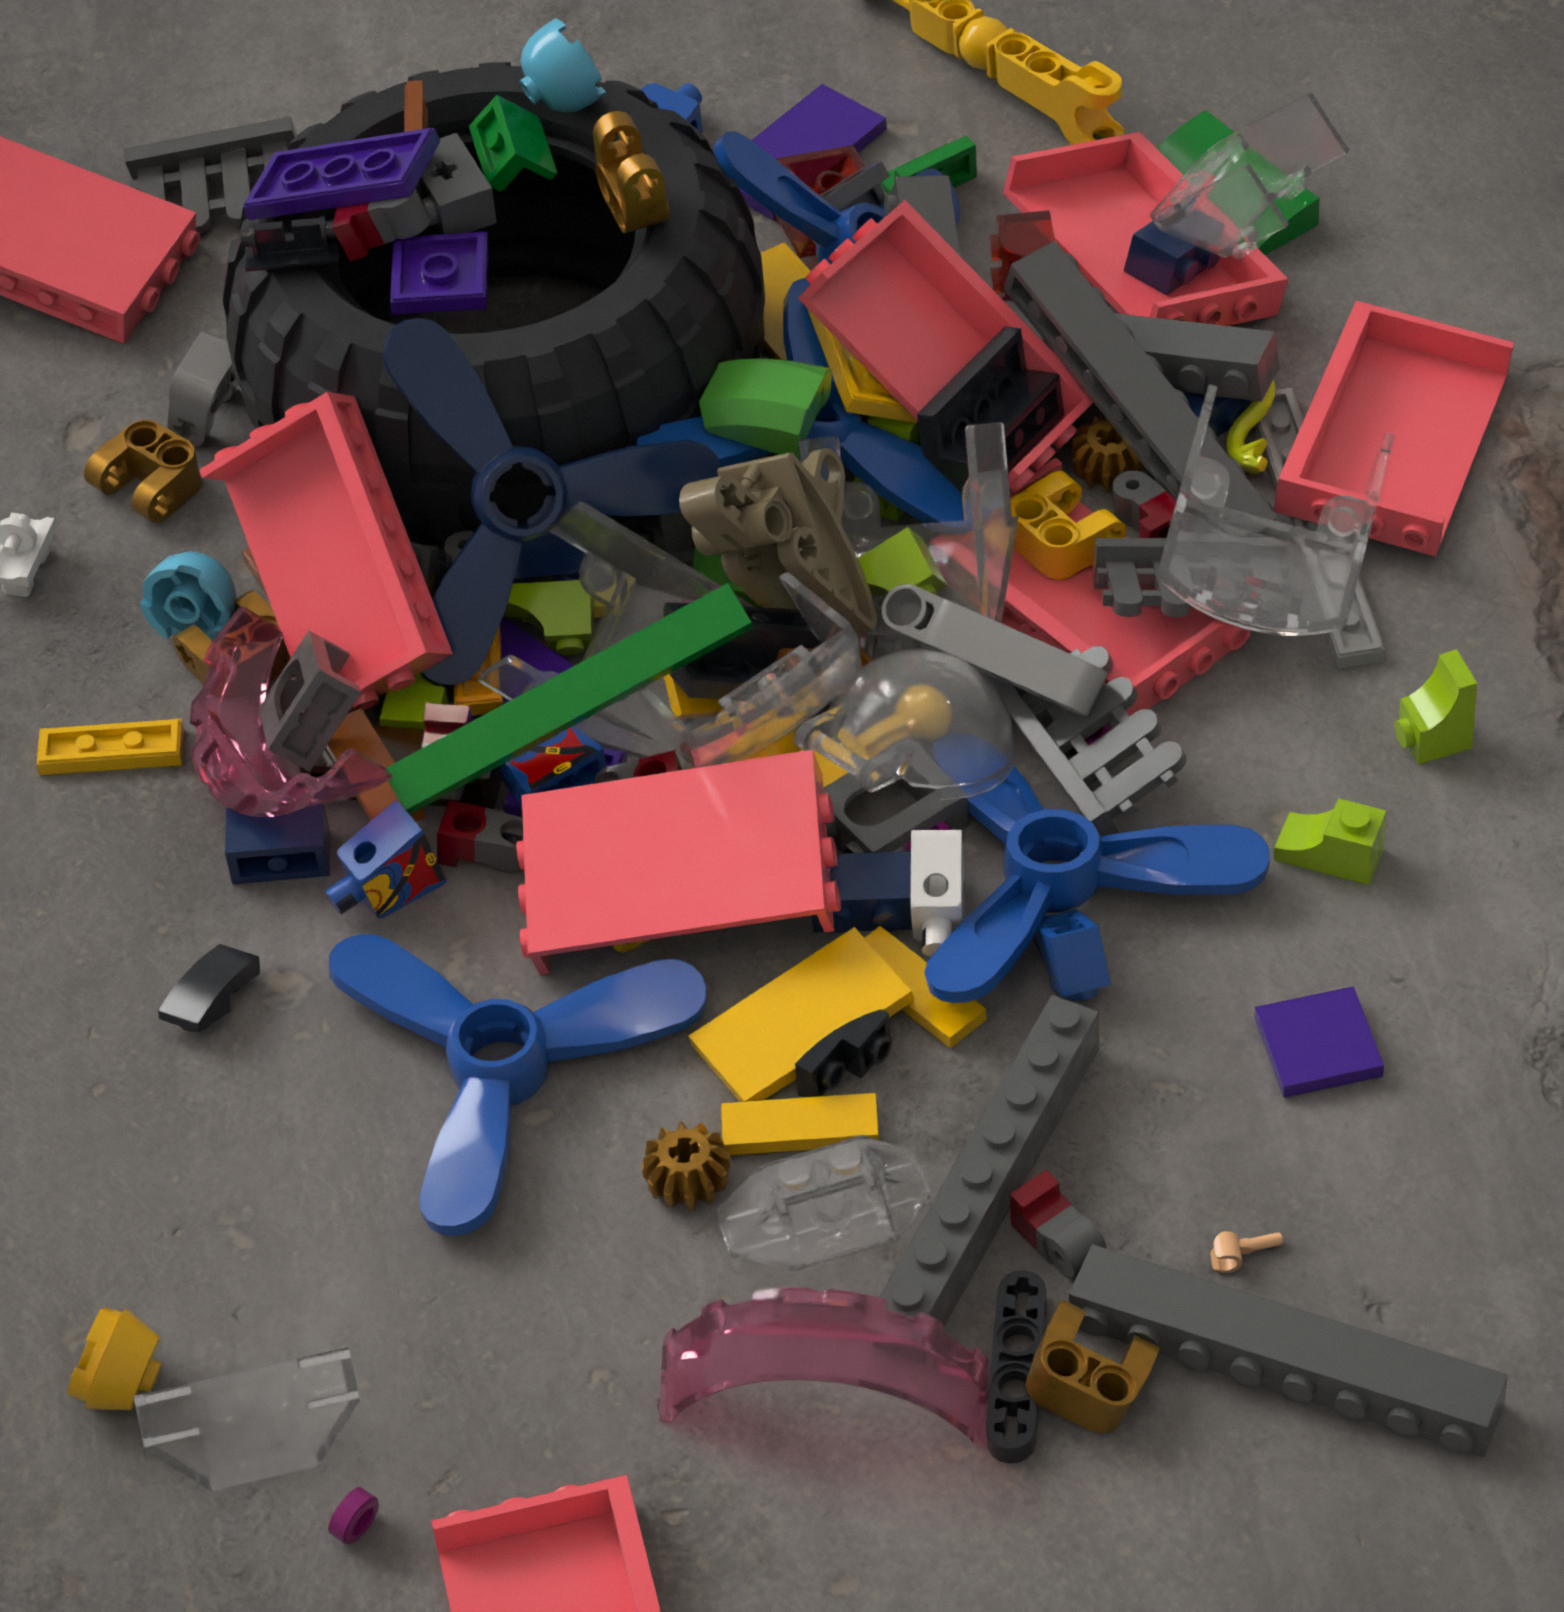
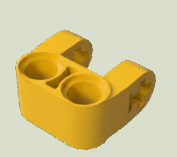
[1008,471,1127,580]

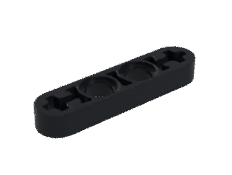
[986,1270,1047,1464]

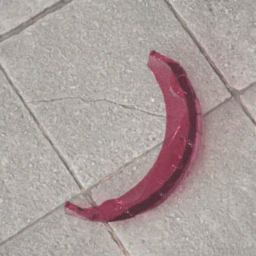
[189,607,392,817]
[659,1288,990,1443]

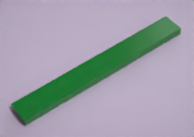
[382,583,753,815]

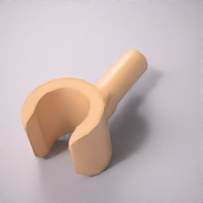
[1210,1231,1283,1274]

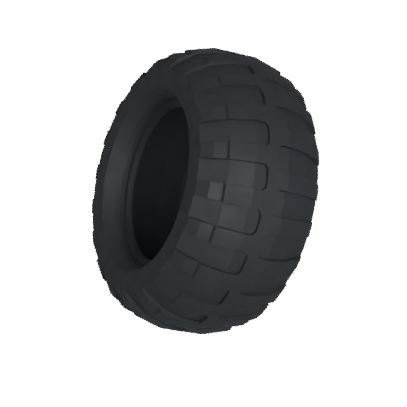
[223,62,765,549]

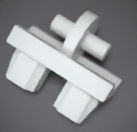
[0,512,57,597]

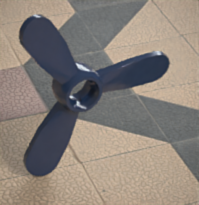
[382,318,722,685]

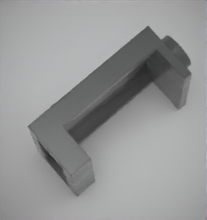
[259,630,361,772]
[824,737,969,854]

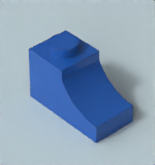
[1032,909,1111,1001]

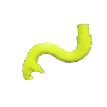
[1226,379,1276,475]

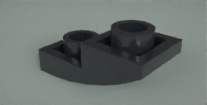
[158,944,260,1032]
[795,1009,892,1098]

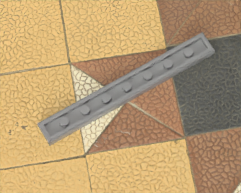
[1250,388,1385,669]

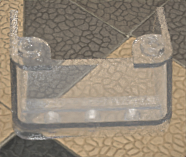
[1149,92,1350,260]

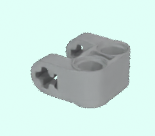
[167,331,238,447]

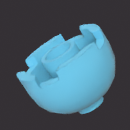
[519,18,606,113]
[140,551,236,642]

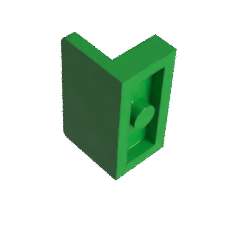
[469,95,557,192]
[880,135,977,195]

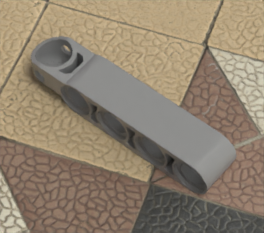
[882,584,1108,717]

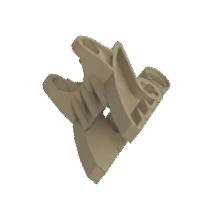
[679,448,878,634]

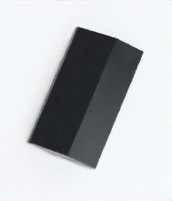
[917,326,1064,504]
[663,602,865,705]

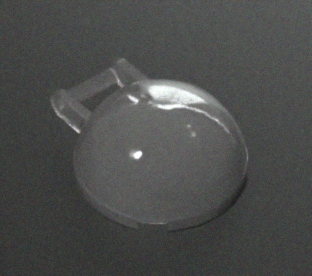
[794,648,1015,800]

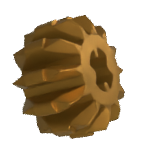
[1071,417,1146,492]
[641,1120,731,1211]

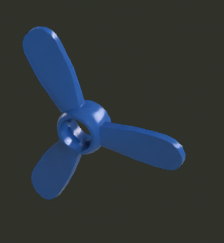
[714,131,960,264]
[636,278,989,535]
[924,732,1270,1003]
[329,934,707,1236]

